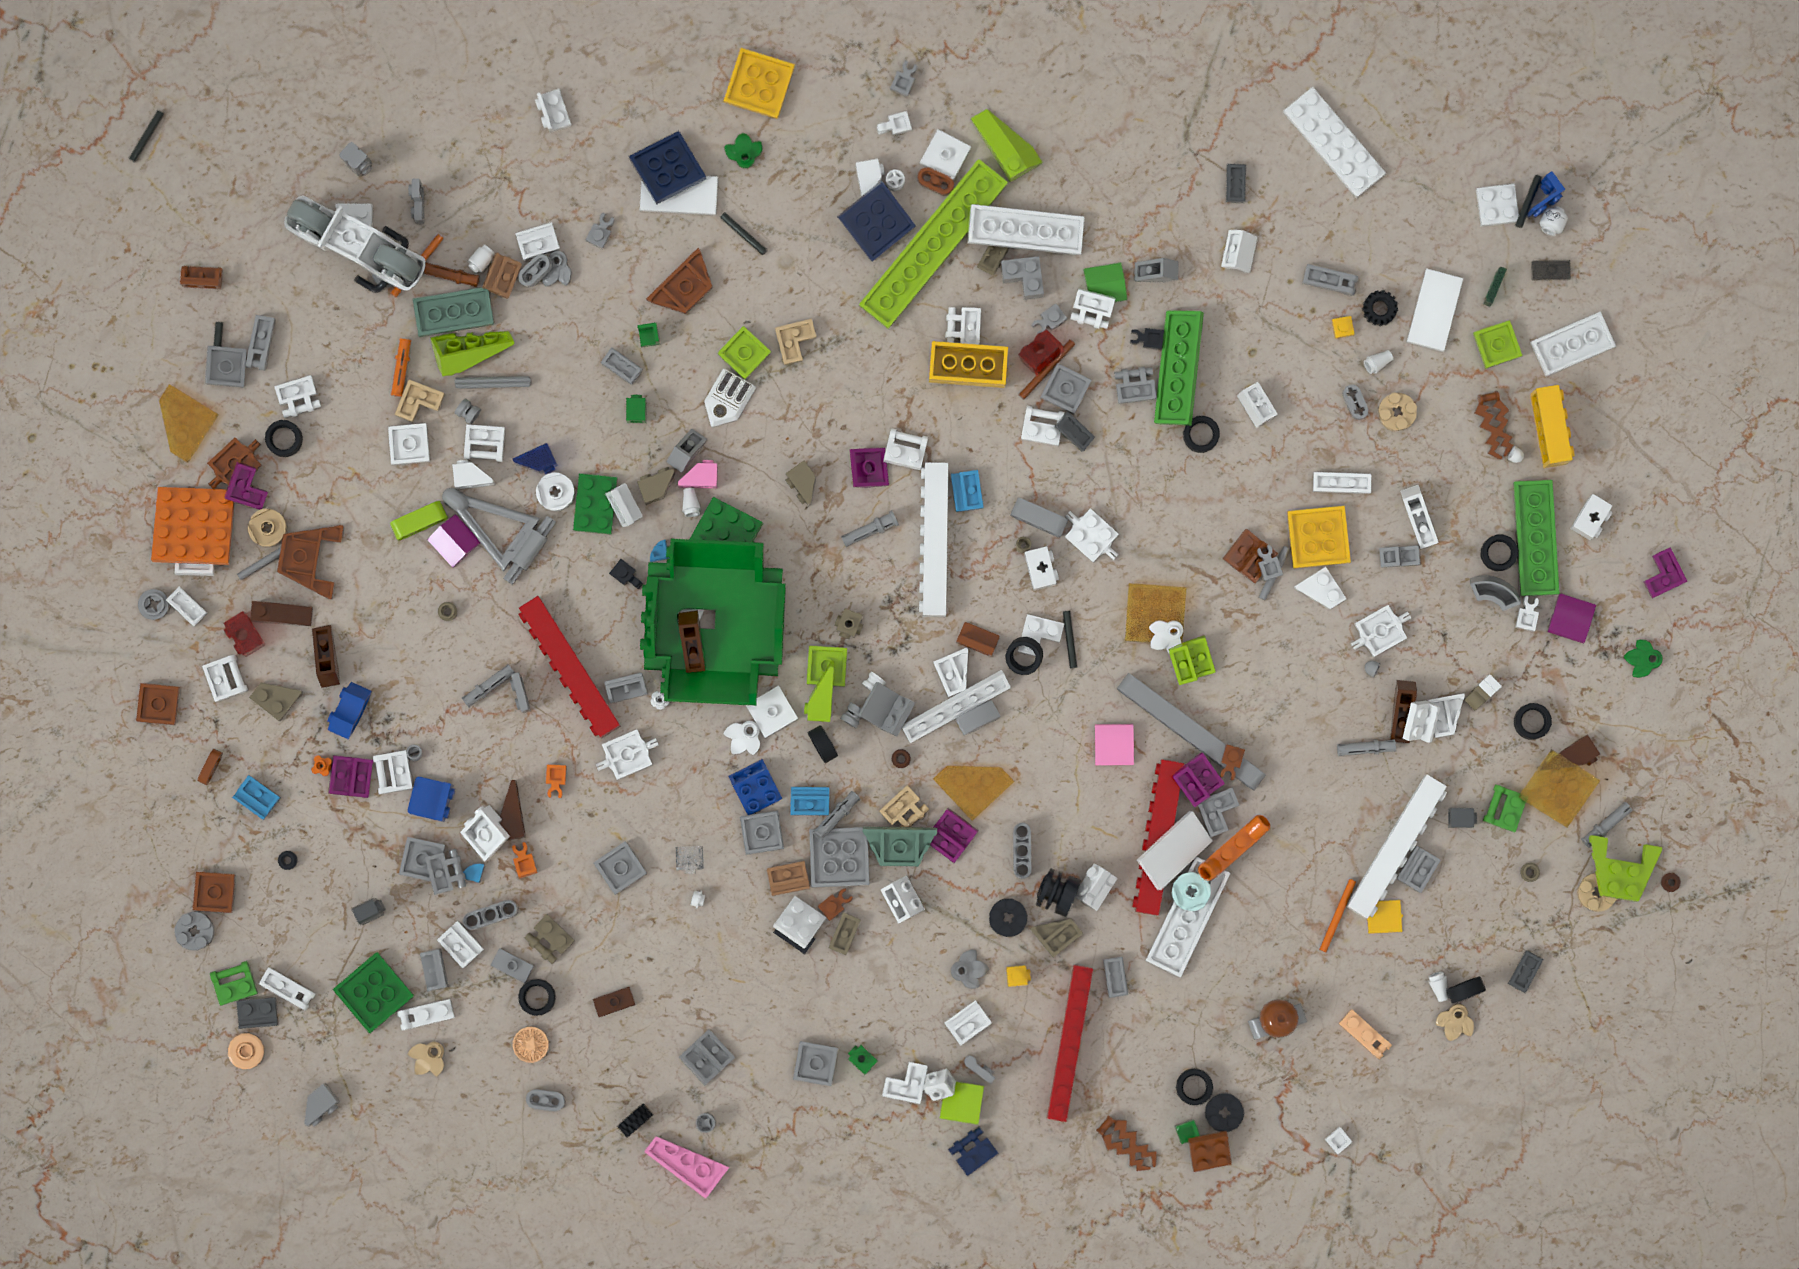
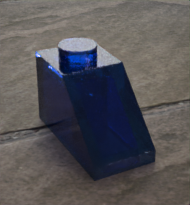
[513,443,558,475]

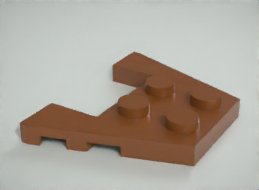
[277,525,344,600]

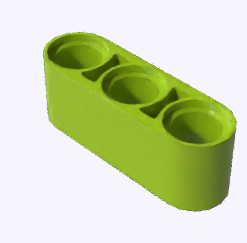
[390,501,448,541]

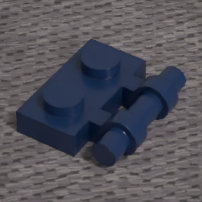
[948,1127,998,1176]

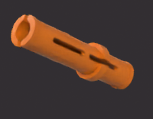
[391,338,412,397]

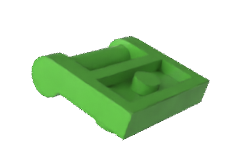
[1483,785,1528,833]
[210,961,258,1006]

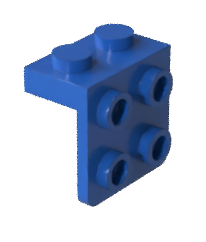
[407,777,455,822]

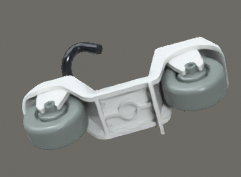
[284,196,425,293]

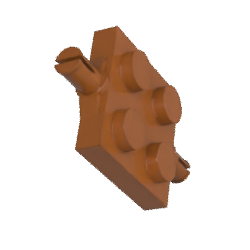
[207,437,262,489]

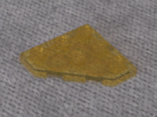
[159,384,218,463]
[933,766,1014,821]

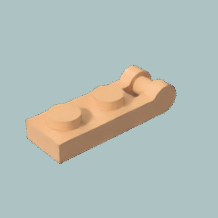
[1338,1009,1392,1060]

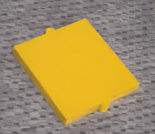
[1367,900,1403,934]

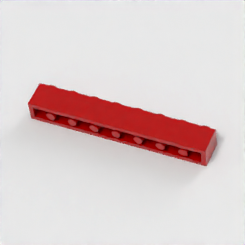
[518,596,621,739]
[1132,759,1184,916]
[1047,965,1093,1122]

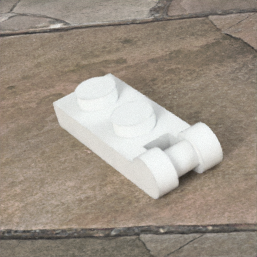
[259,967,316,1011]
[397,999,455,1031]

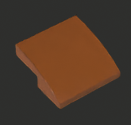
[1223,529,1278,583]

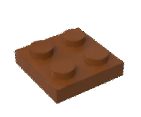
[136,683,180,725]
[193,872,236,913]
[1188,1131,1232,1172]

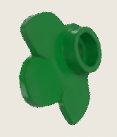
[724,133,763,169]
[1624,640,1663,678]

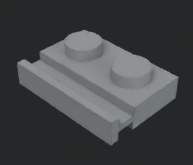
[510,672,531,713]
[1396,846,1441,893]

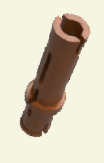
[423,262,480,287]

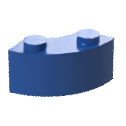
[327,682,372,739]

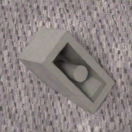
[1135,258,1178,282]
[667,429,707,473]

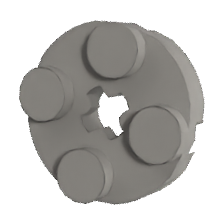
[175,912,215,950]

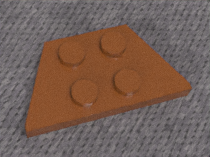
[646,248,713,314]

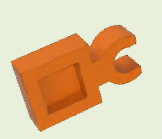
[546,764,567,798]
[512,842,537,879]

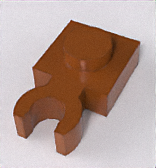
[1220,744,1245,780]
[818,888,853,921]

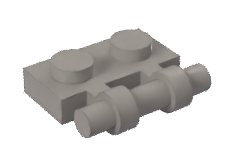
[1114,367,1157,404]
[424,849,466,895]

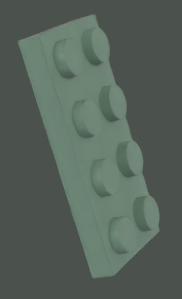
[413,287,494,337]

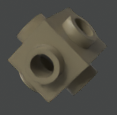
[834,608,864,639]

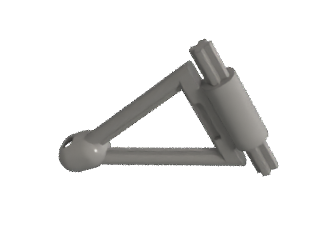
[442,488,556,585]

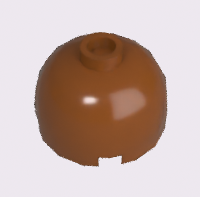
[1259,999,1299,1038]

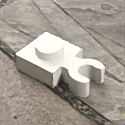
[1515,596,1539,632]

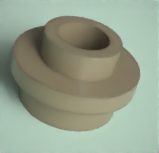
[438,602,457,621]
[1520,863,1540,882]

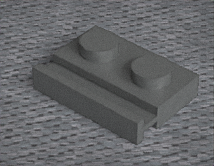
[236,997,278,1029]

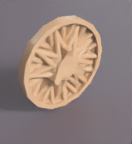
[513,1027,549,1063]
[228,1033,264,1069]

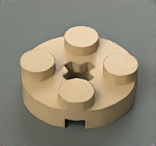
[1378,393,1417,431]
[248,508,287,547]
[1577,873,1616,912]

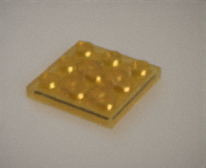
[1125,583,1186,643]
[1519,749,1600,828]

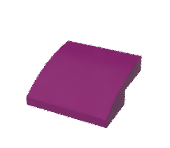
[1547,593,1596,644]
[1172,752,1225,808]
[328,755,373,798]
[930,808,979,863]

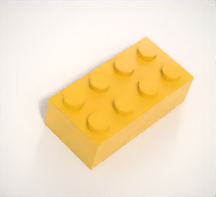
[929,341,1008,388]
[1530,385,1574,469]

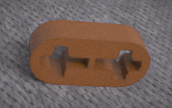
[197,749,223,785]

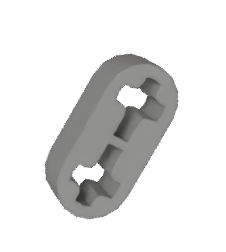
[1342,385,1368,420]

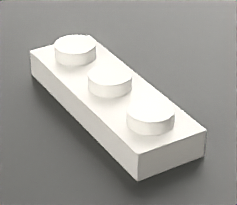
[1313,472,1371,494]

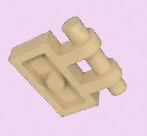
[879,785,929,827]

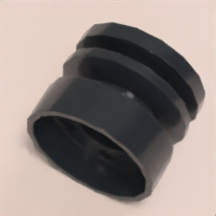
[1036,868,1081,917]

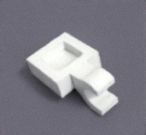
[877,111,912,135]

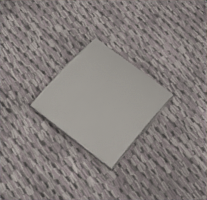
[679,1030,735,1086]

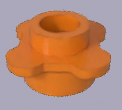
[311,755,332,776]

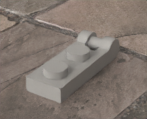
[1302,264,1359,296]
[246,315,276,371]

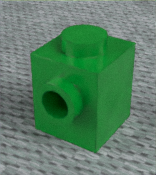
[626,395,647,423]
[848,1045,878,1075]

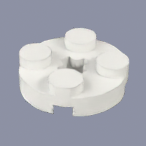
[536,472,575,511]

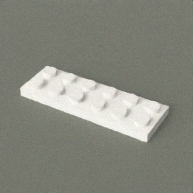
[1283,87,1386,198]
[968,204,1084,255]
[1145,857,1230,978]

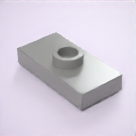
[601,347,643,385]
[491,948,534,983]
[1103,957,1128,998]

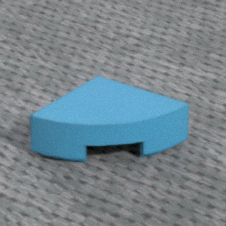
[650,540,669,562]
[463,864,485,883]

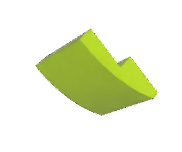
[1168,635,1216,685]
[940,1082,984,1125]

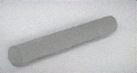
[1259,546,1290,600]
[237,547,281,580]

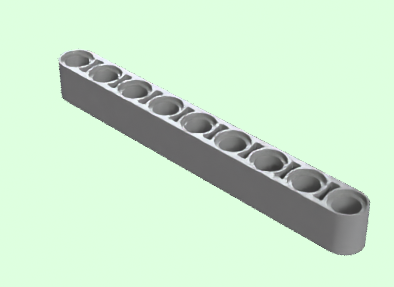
[1117,673,1266,791]

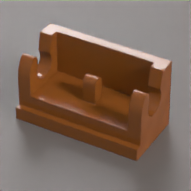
[180,266,223,289]

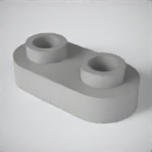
[519,254,553,287]
[526,1089,565,1111]

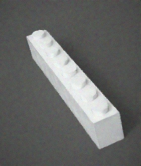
[919,462,948,617]
[1346,775,1447,919]

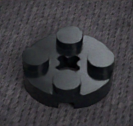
[989,899,1027,937]
[1205,1093,1244,1132]

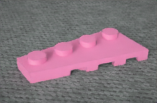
[644,1136,729,1199]

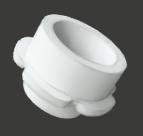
[651,691,669,710]
[690,890,705,909]

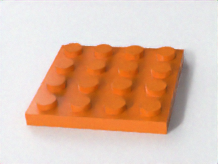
[151,487,234,565]

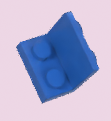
[1527,171,1565,218]
[728,759,782,815]

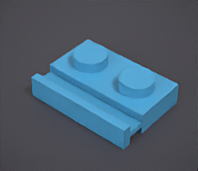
[951,470,984,512]
[232,775,281,820]
[790,787,830,816]

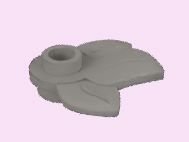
[542,251,571,286]
[951,950,989,989]

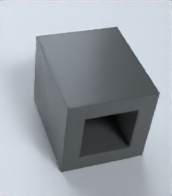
[1448,808,1477,828]

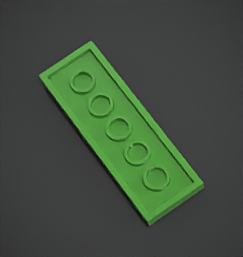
[1154,311,1204,425]
[1513,480,1560,596]

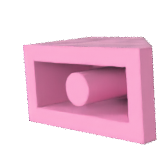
[678,460,718,489]

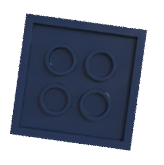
[629,131,706,205]
[837,181,916,262]

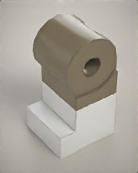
[1464,674,1502,711]

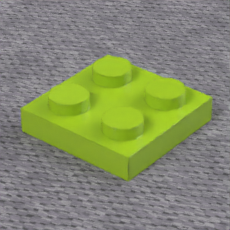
[1473,320,1523,369]
[717,326,771,380]
[807,646,847,687]

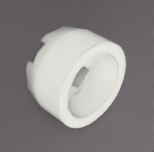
[1508,446,1524,463]

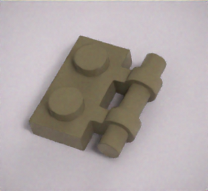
[524,914,575,964]

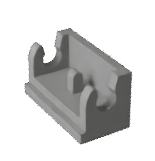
[604,673,648,703]
[420,949,449,991]

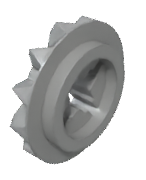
[138,589,169,620]

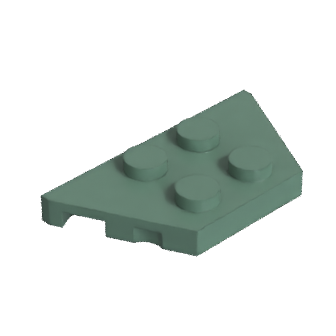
[863,827,937,866]

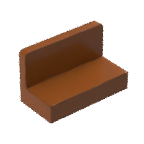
[956,622,1000,657]

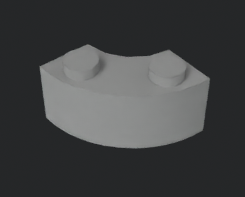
[1470,575,1521,611]

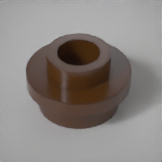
[891,749,911,768]
[1661,873,1681,892]

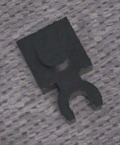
[1130,328,1164,350]

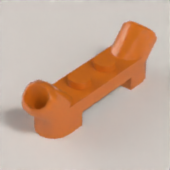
[1198,815,1271,881]

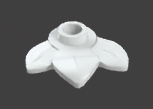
[1149,620,1183,653]
[723,721,760,755]

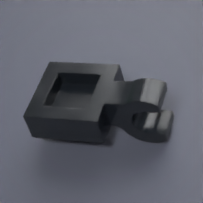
[609,559,643,590]

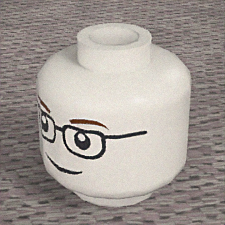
[1540,206,1568,236]

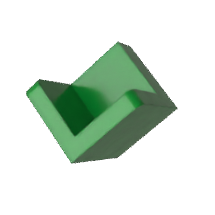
[637,322,660,348]
[1175,1119,1200,1144]

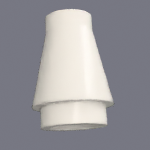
[1364,350,1393,374]
[682,488,701,517]
[1428,972,1449,1002]

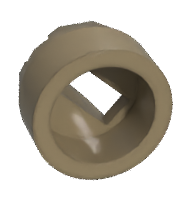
[1016,536,1032,553]

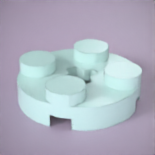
[1172,872,1211,911]

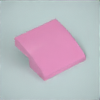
[1095,724,1134,765]

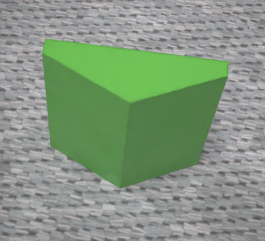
[1083,263,1127,302]

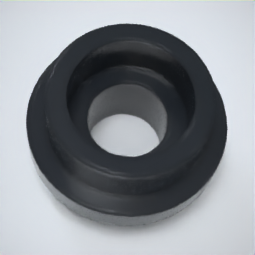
[278,851,298,870]

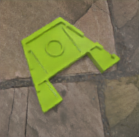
[1589,835,1662,902]

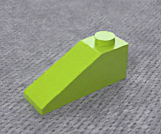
[804,661,835,722]

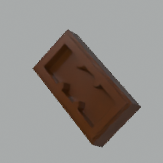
[593,987,636,1018]

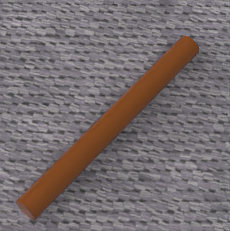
[1019,339,1075,400]

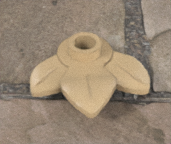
[1436,1004,1474,1041]
[408,1042,444,1077]

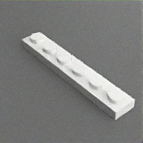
[902,670,1011,743]

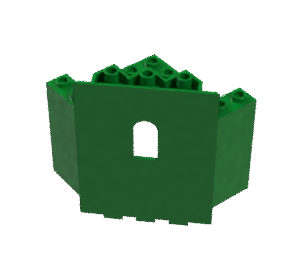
[640,538,786,706]

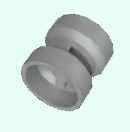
[455,398,481,425]
[840,702,862,728]
[696,1113,716,1133]

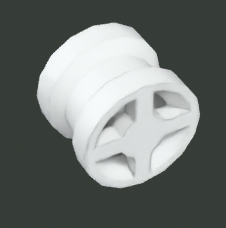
[886,169,905,191]
[862,671,886,691]

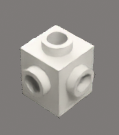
[924,1069,956,1101]

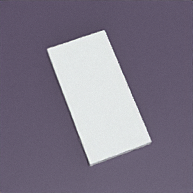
[640,176,718,215]
[1407,268,1463,352]
[1530,312,1616,377]
[1137,811,1212,890]

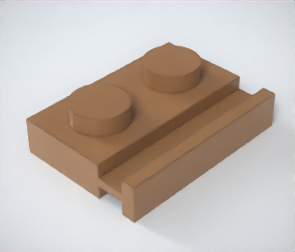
[482,252,522,299]
[767,861,810,896]

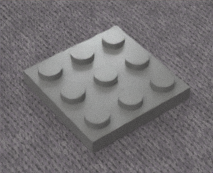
[809,827,869,888]

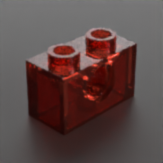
[1018,329,1065,376]
[223,611,266,657]

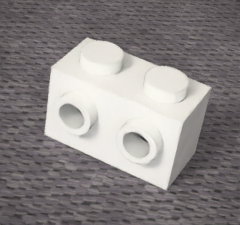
[880,876,925,924]

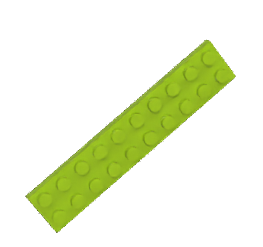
[859,159,1008,329]

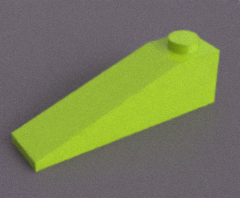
[971,109,1043,183]
[431,331,514,376]

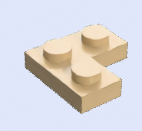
[775,318,817,366]
[395,380,445,422]

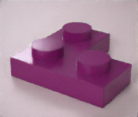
[224,462,268,510]
[1644,547,1688,599]

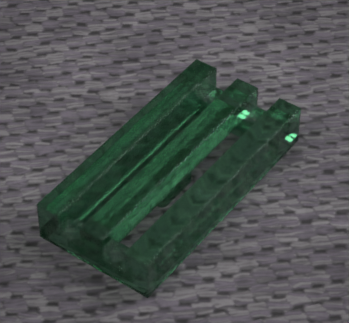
[1483,267,1507,307]

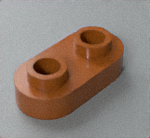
[918,167,954,195]

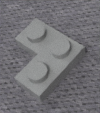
[408,179,424,224]
[1198,788,1240,838]

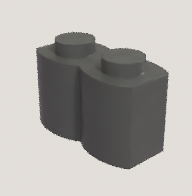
[352,898,386,925]

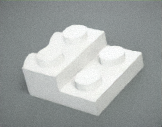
[460,805,510,861]

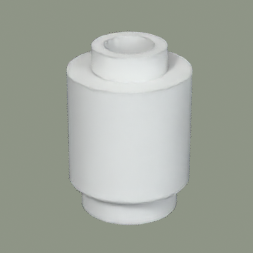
[467,245,495,273]

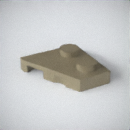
[249,682,303,721]
[1030,919,1083,958]

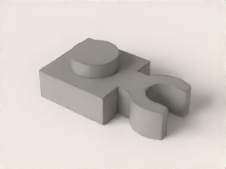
[890,61,917,97]
[585,213,614,249]
[1032,304,1067,336]
[1257,545,1283,581]

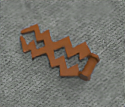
[1474,391,1513,460]
[1096,1115,1156,1171]

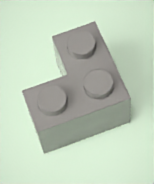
[1001,256,1044,300]

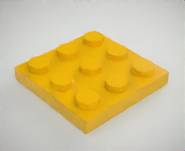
[723,48,795,119]
[1287,506,1351,569]

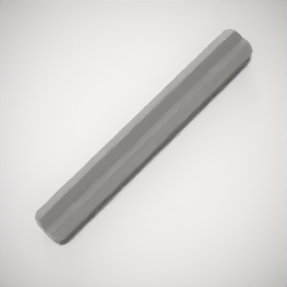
[455,376,531,389]

